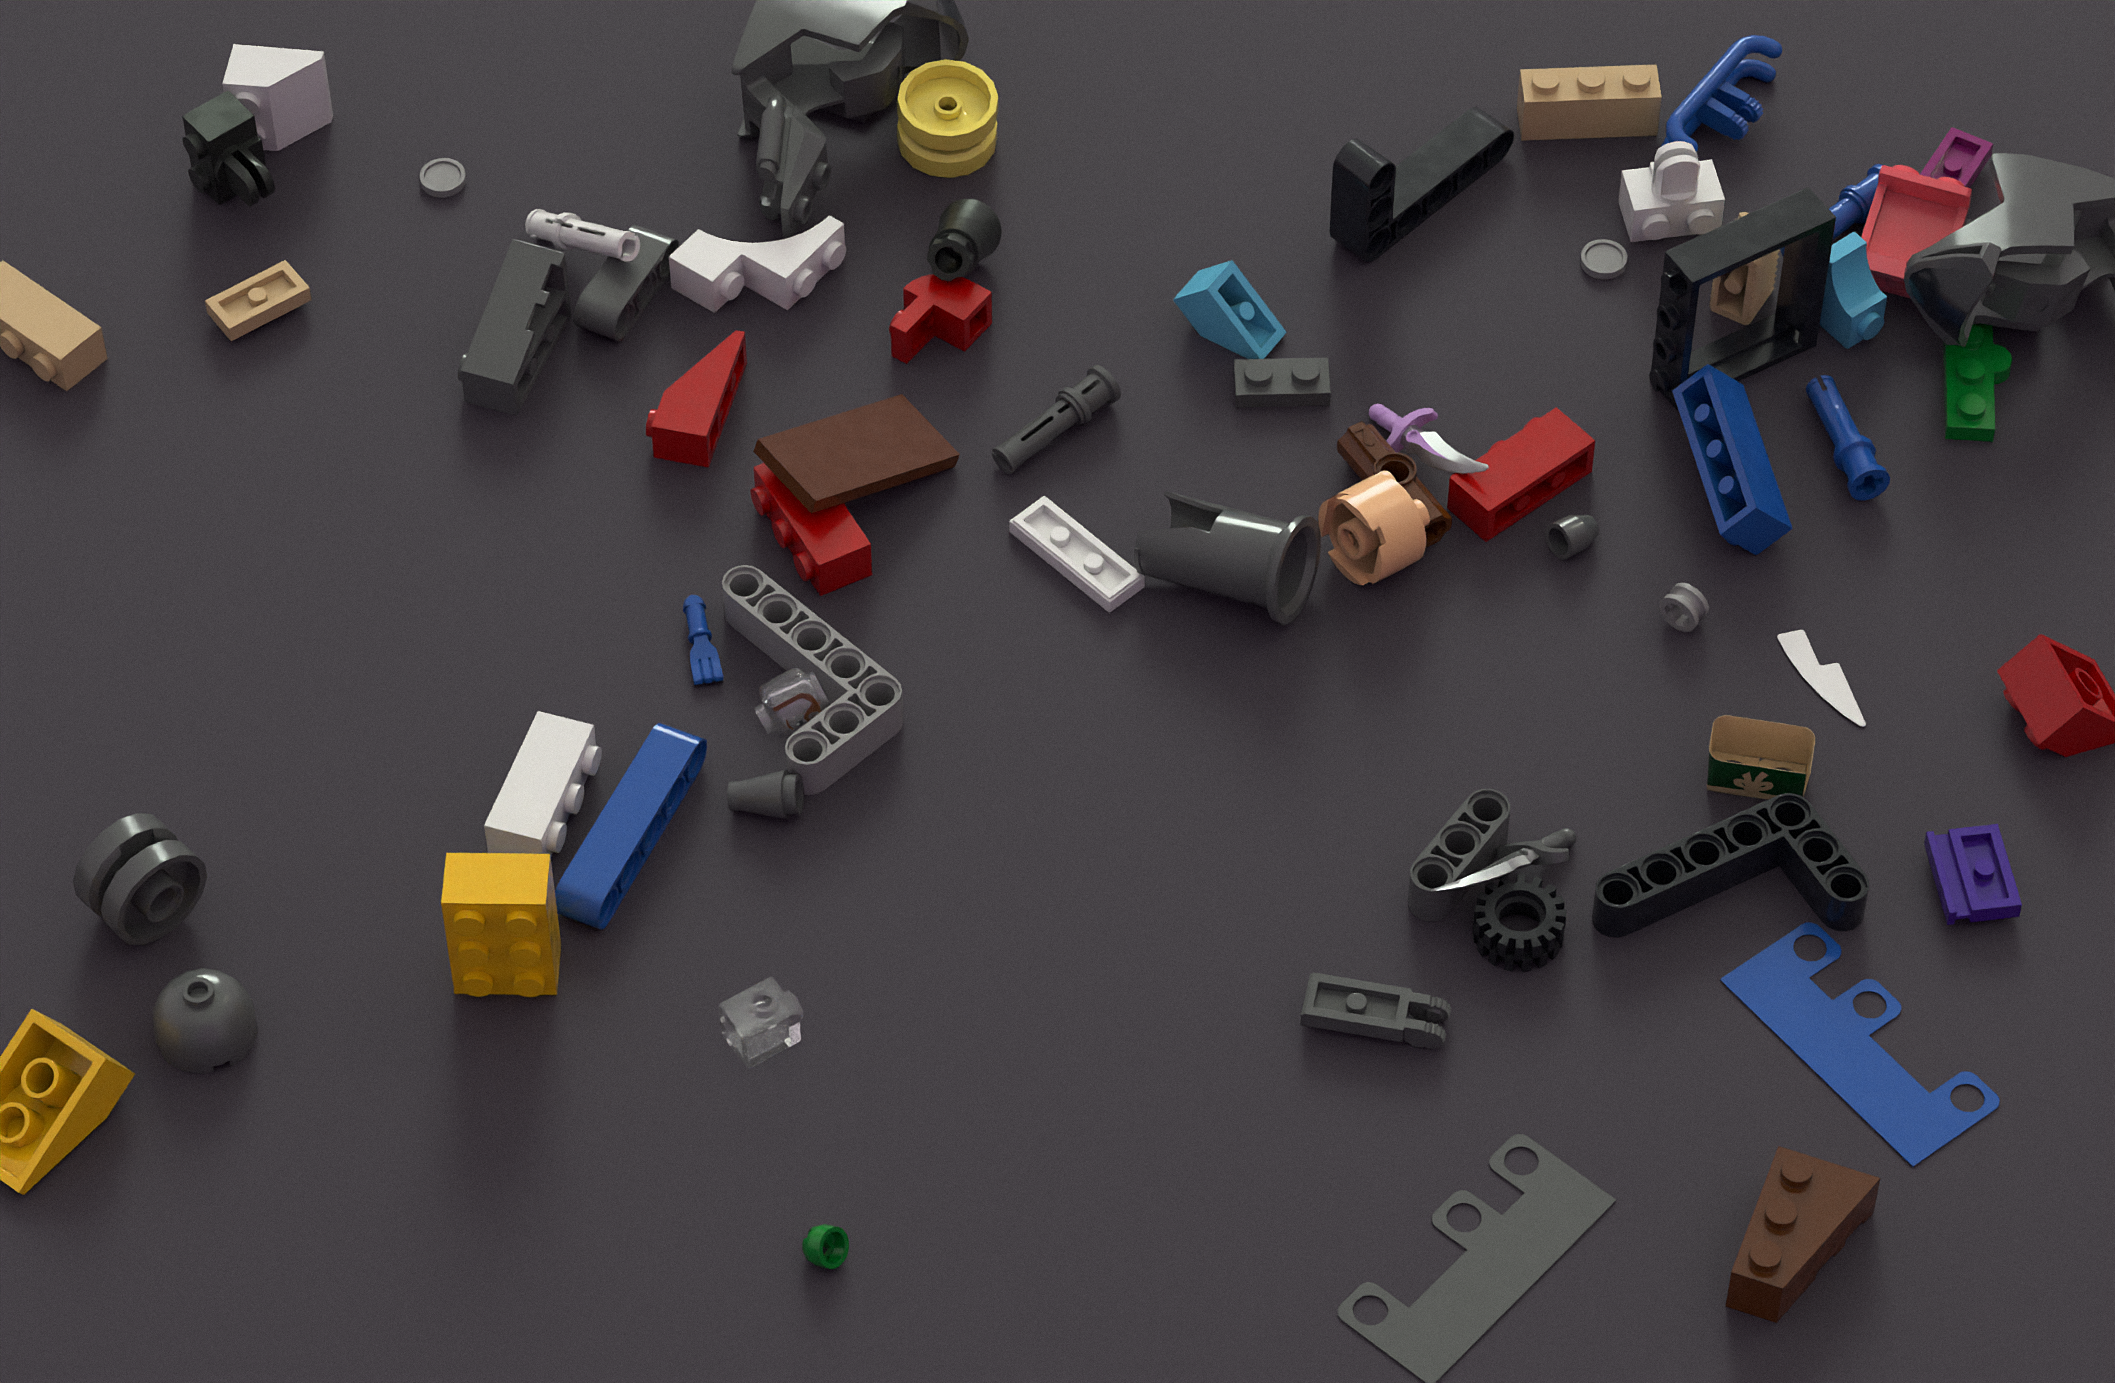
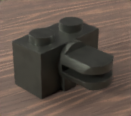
[182,90,275,207]

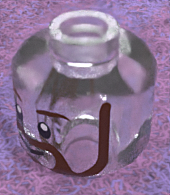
[754,667,831,740]

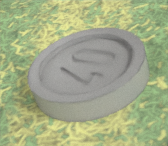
[420,158,466,198]
[1580,239,1627,280]

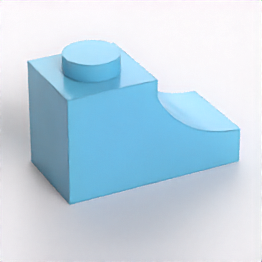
[1820,232,1887,349]

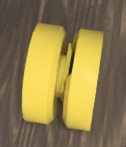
[897,59,998,178]

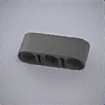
[573,225,680,342]
[1408,789,1510,921]

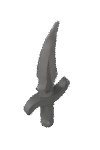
[1431,828,1576,891]

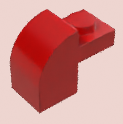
[889,274,992,364]

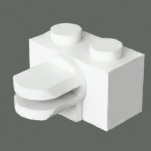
[1618,141,1725,242]

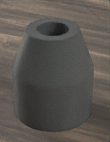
[1545,515,1599,560]

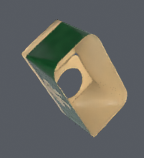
[1707,715,1815,800]

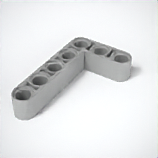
[722,565,903,795]

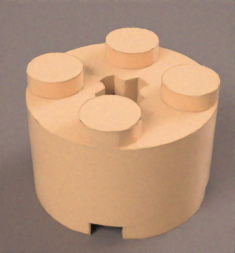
[1318,470,1430,585]

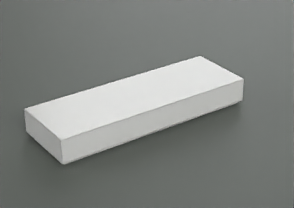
[1009,496,1145,613]

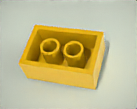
[441,853,561,997]

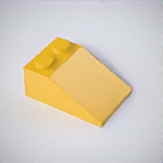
[0,1009,135,1195]

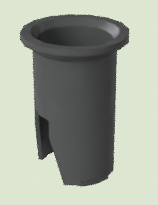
[1134,491,1321,625]

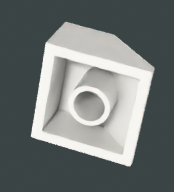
[222,44,333,151]

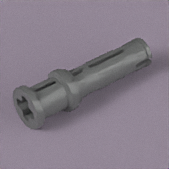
[992,364,1121,474]

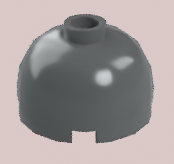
[152,968,258,1074]

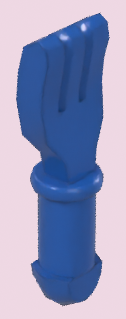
[683,595,724,685]

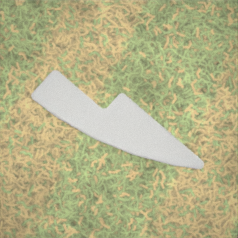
[1777,630,1866,727]

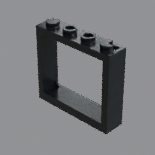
[1649,187,1836,410]

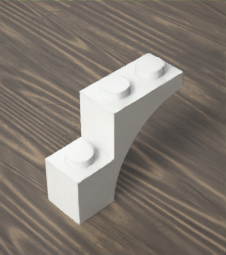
[669,215,846,313]

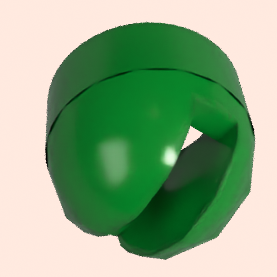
[802,1224,849,1269]

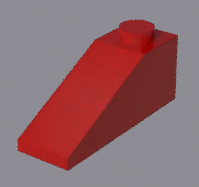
[646,330,747,468]

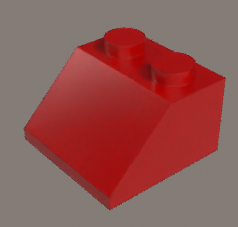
[1997,634,2115,757]

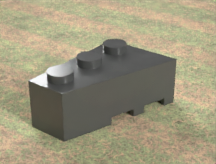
[457,239,572,416]

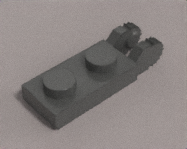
[1300,972,1451,1050]

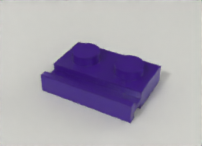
[1924,824,2022,925]

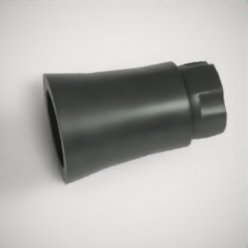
[927,199,1002,281]

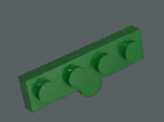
[1943,323,2012,442]

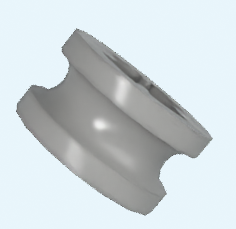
[1659,583,1709,632]

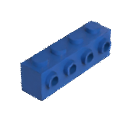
[1672,364,1793,555]

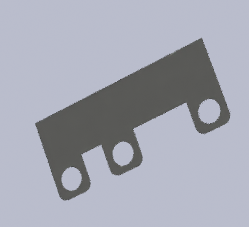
[1338,1134,1617,1383]

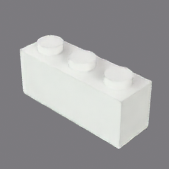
[484,711,602,856]

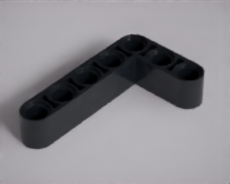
[1329,107,1514,262]
[1592,793,1869,938]

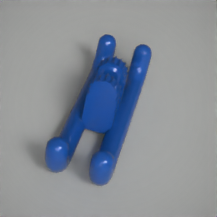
[1661,35,1782,152]

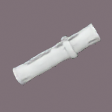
[525,209,640,262]

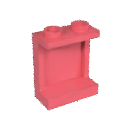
[1861,165,1972,299]

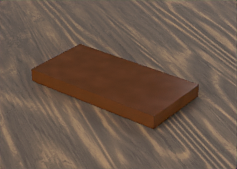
[753,394,960,513]

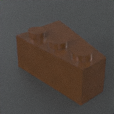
[1725,1146,1881,1323]

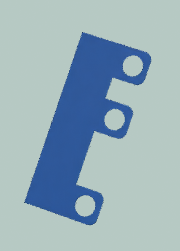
[1720,922,2000,1167]

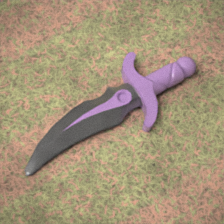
[1369,403,1489,474]

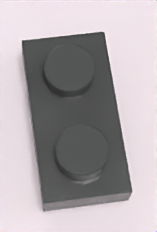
[1233,358,1331,407]

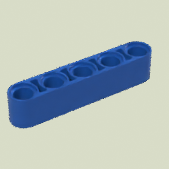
[555,723,707,930]

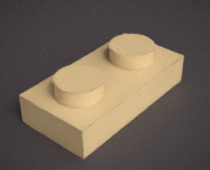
[205,260,312,341]

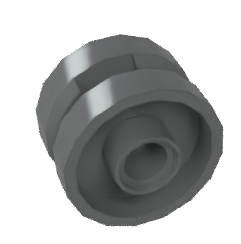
[73,813,207,945]

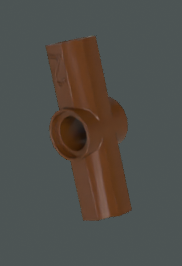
[1337,421,1452,548]

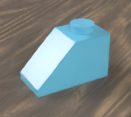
[1173,260,1287,359]

